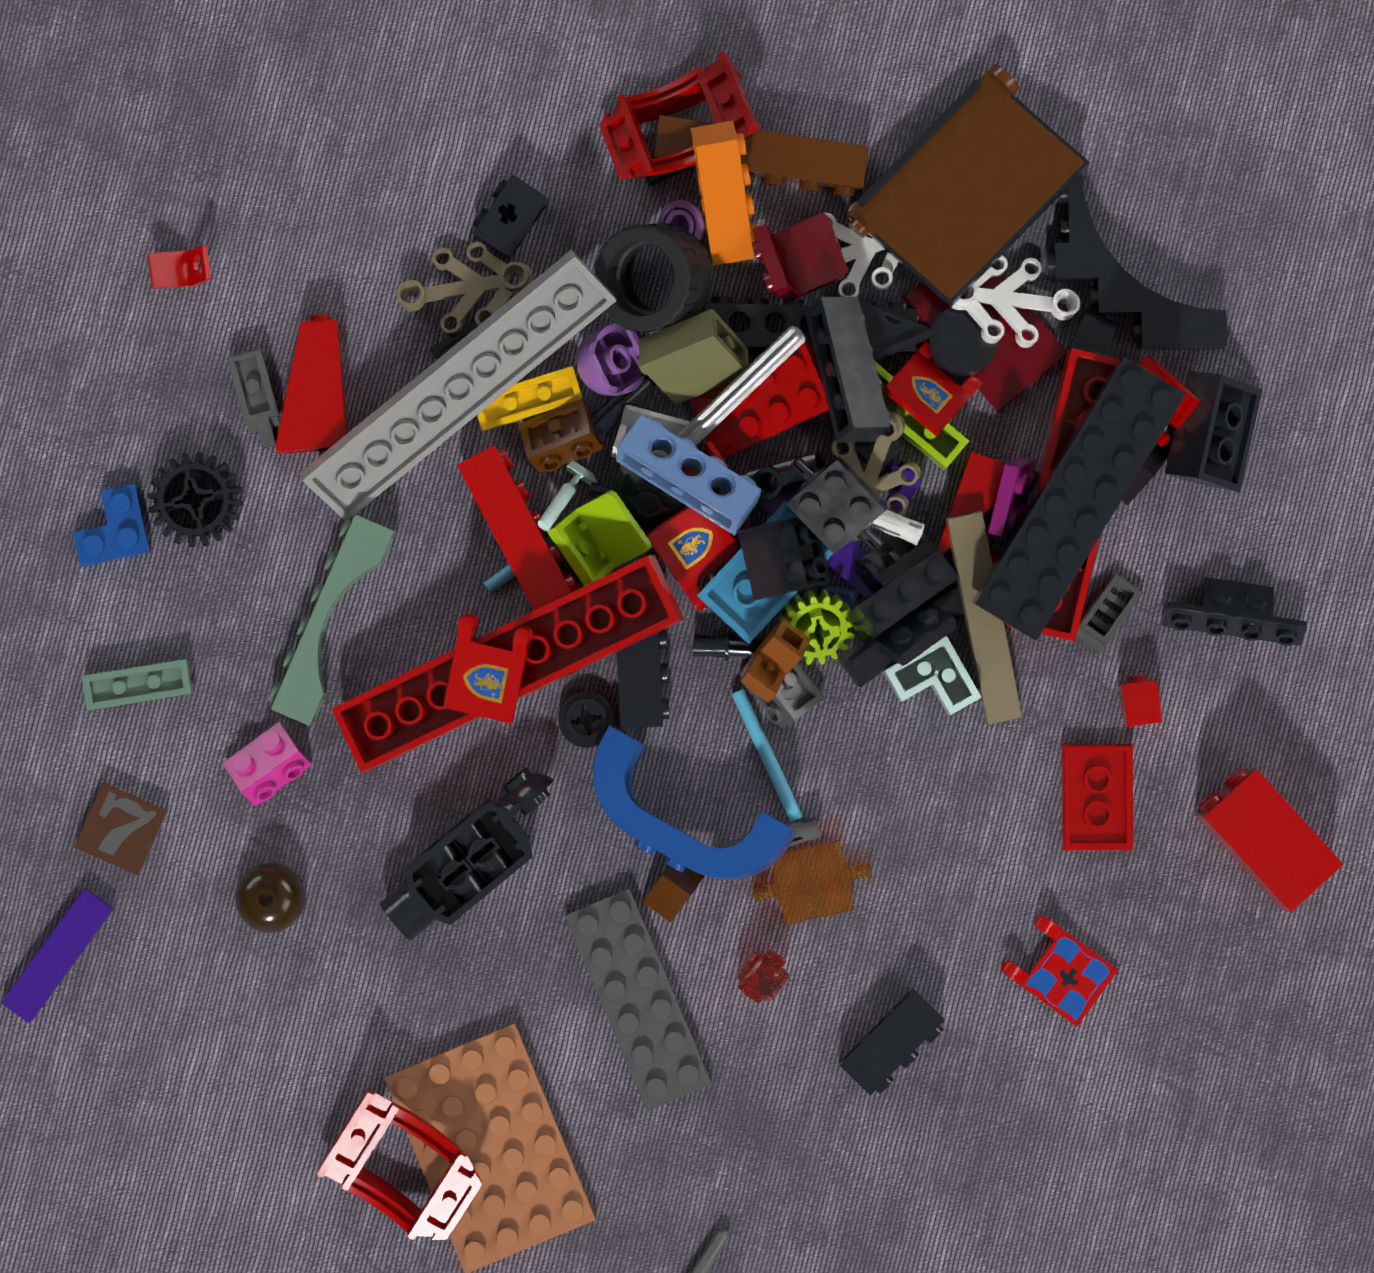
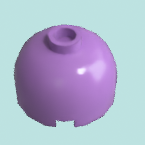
[576,324,645,396]

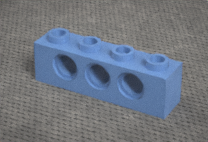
[616,414,762,536]

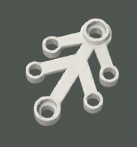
[824,202,899,297]
[952,255,1080,348]

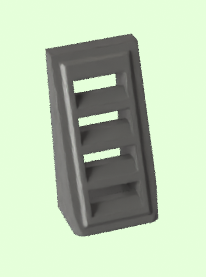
[1076,572,1144,652]

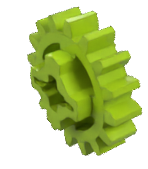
[778,589,855,665]

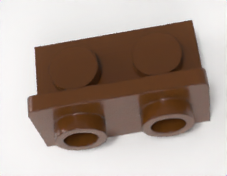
[519,398,603,473]

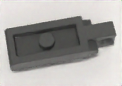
[227,348,280,449]

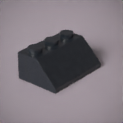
[1165,371,1263,493]

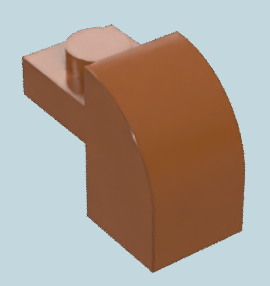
[741,618,811,703]

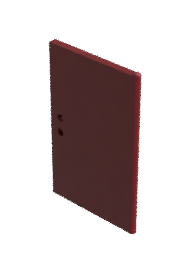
[903,264,1067,412]

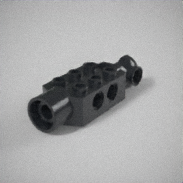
[379,768,554,941]

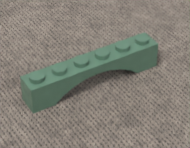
[269,514,396,726]

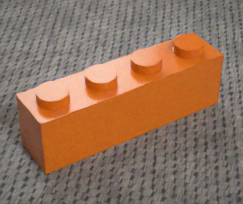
[690,120,756,266]

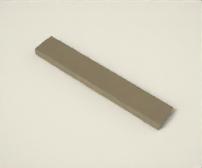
[945,510,1022,725]

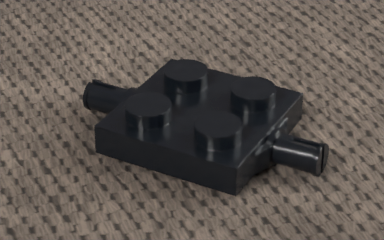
[785,455,887,554]
[588,465,687,535]

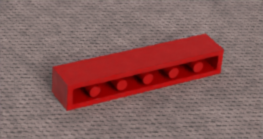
[457,445,578,610]

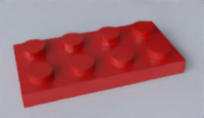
[689,341,829,459]

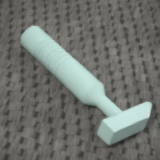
[538,461,597,531]

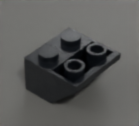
[738,517,831,601]

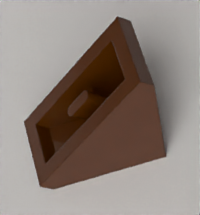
[642,865,704,923]

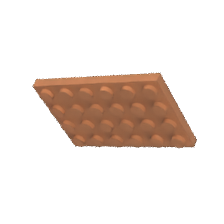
[384,1023,596,1273]

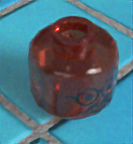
[736,949,789,1003]

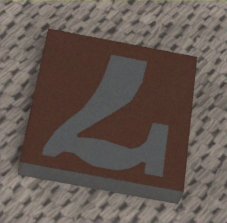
[74,783,168,876]

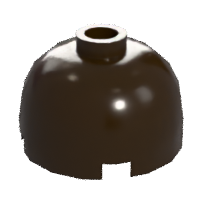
[235,862,306,933]

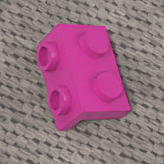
[222,722,311,806]

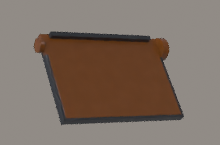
[848,64,1090,308]

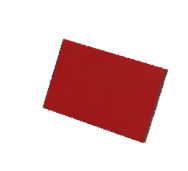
[1061,744,1133,850]

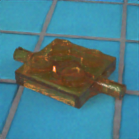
[752,840,872,925]

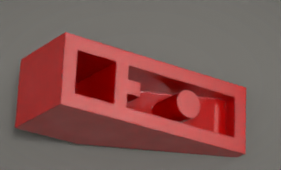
[935,452,1006,554]

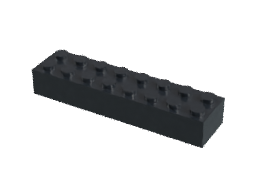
[972,357,1186,641]

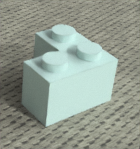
[883,636,982,715]

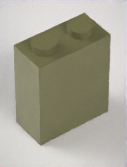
[637,309,749,405]

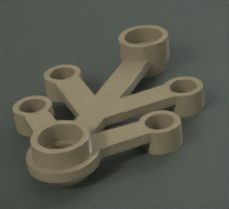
[396,242,534,337]
[832,411,921,540]

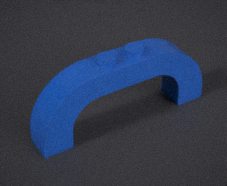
[593,725,798,880]

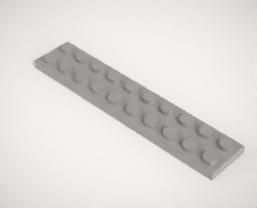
[299,249,617,521]

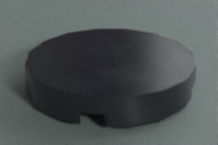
[926,307,998,377]

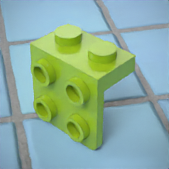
[547,490,651,586]

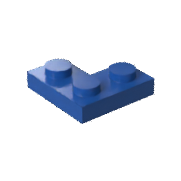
[73,483,151,567]

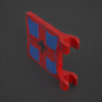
[1001,915,1118,1027]

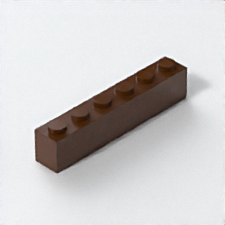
[653,115,869,197]

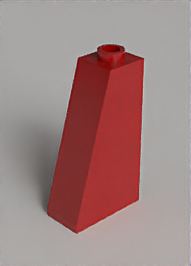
[276,314,349,454]

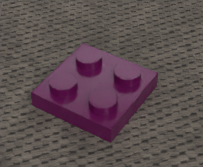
[988,456,1038,537]

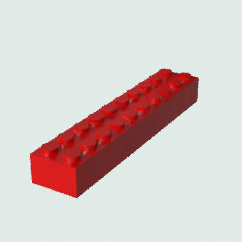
[331,555,685,773]

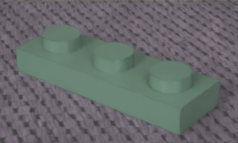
[81,659,193,711]

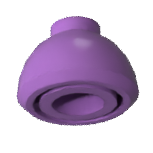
[658,200,706,242]

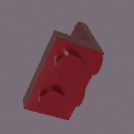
[752,213,849,303]

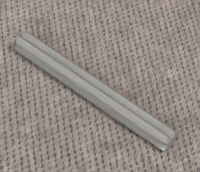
[676,326,806,445]

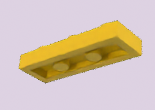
[477,366,582,432]

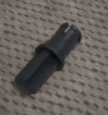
[693,633,763,661]

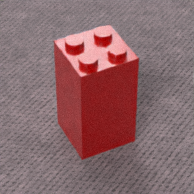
[1195,768,1344,913]

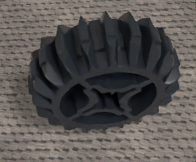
[147,452,244,547]

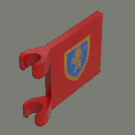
[882,341,984,437]
[646,506,740,611]
[443,614,533,724]

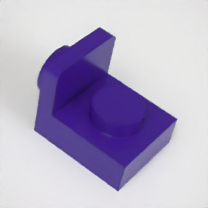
[886,461,922,511]

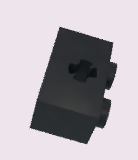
[472,175,549,260]

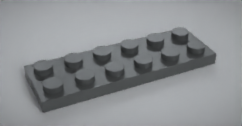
[565,888,712,1111]

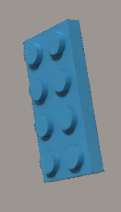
[697,492,833,644]

